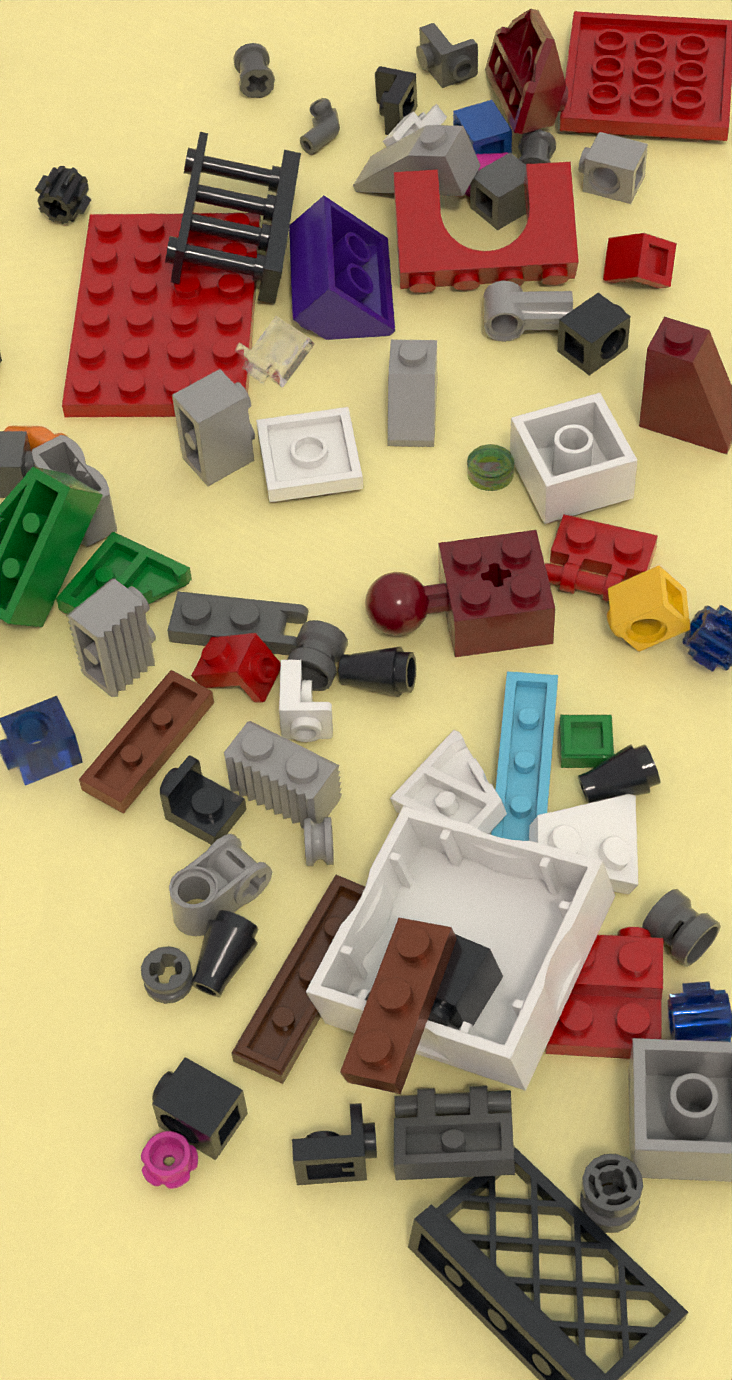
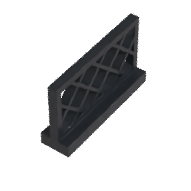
[408,1147,688,1380]

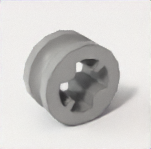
[304,817,334,866]

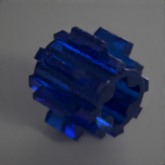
[682,605,732,672]
[667,981,732,1042]

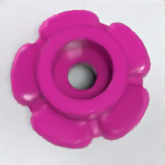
[141,1131,198,1189]

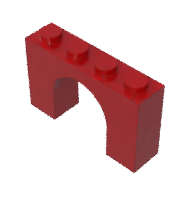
[394,161,579,293]

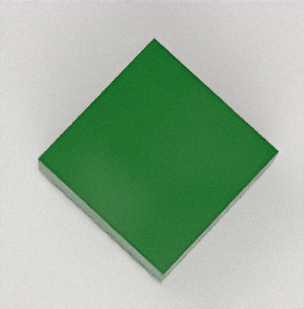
[559,715,614,768]

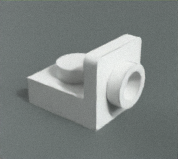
[279,660,333,742]

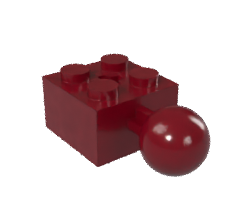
[365,530,555,657]

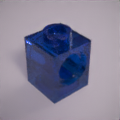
[0,696,83,786]

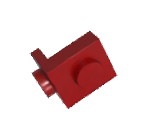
[191,633,281,703]

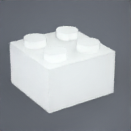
[510,393,638,524]

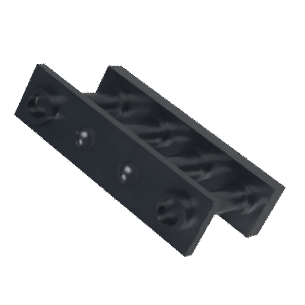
[165,132,301,304]

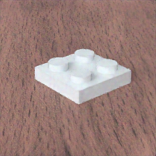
[256,407,363,502]

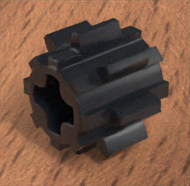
[35,166,91,224]

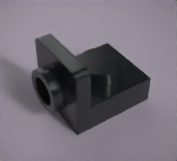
[375,66,418,135]
[160,755,247,845]
[292,1103,377,1185]

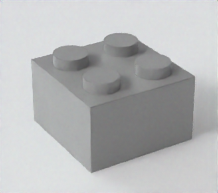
[628,1038,732,1182]

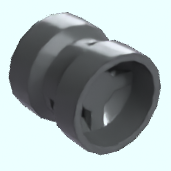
[287,620,348,691]
[642,889,721,967]
[580,1154,643,1233]

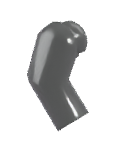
[300,98,340,155]

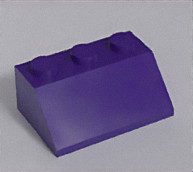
[289,195,395,340]

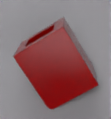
[603,233,677,288]

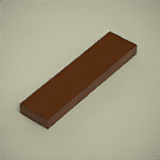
[232,874,365,1084]

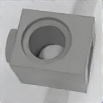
[578,132,648,204]

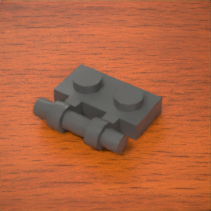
[394,1085,515,1180]

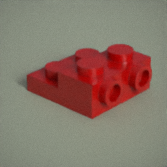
[546,927,663,1059]

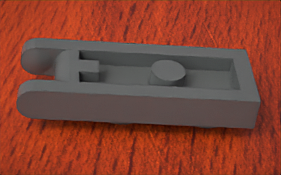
[167,591,309,655]

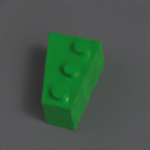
[0,466,103,627]

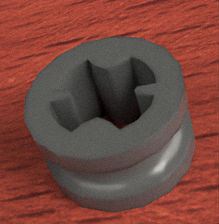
[141,946,193,1004]

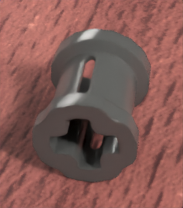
[233,43,275,98]
[518,129,556,164]

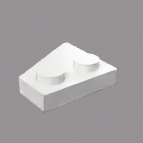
[390,730,507,834]
[529,794,638,895]

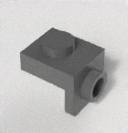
[416,23,478,88]

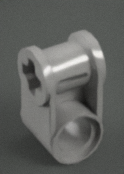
[169,834,272,937]

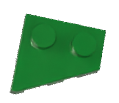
[56,532,192,614]

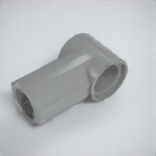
[483,281,573,342]

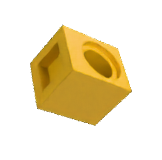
[607,565,691,652]

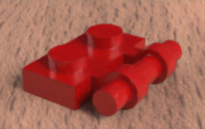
[545,514,658,602]

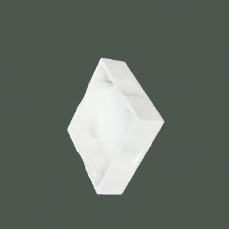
[306,806,615,1091]

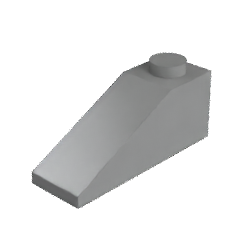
[353,125,481,196]

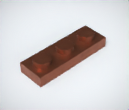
[79,670,214,814]
[340,917,457,1094]

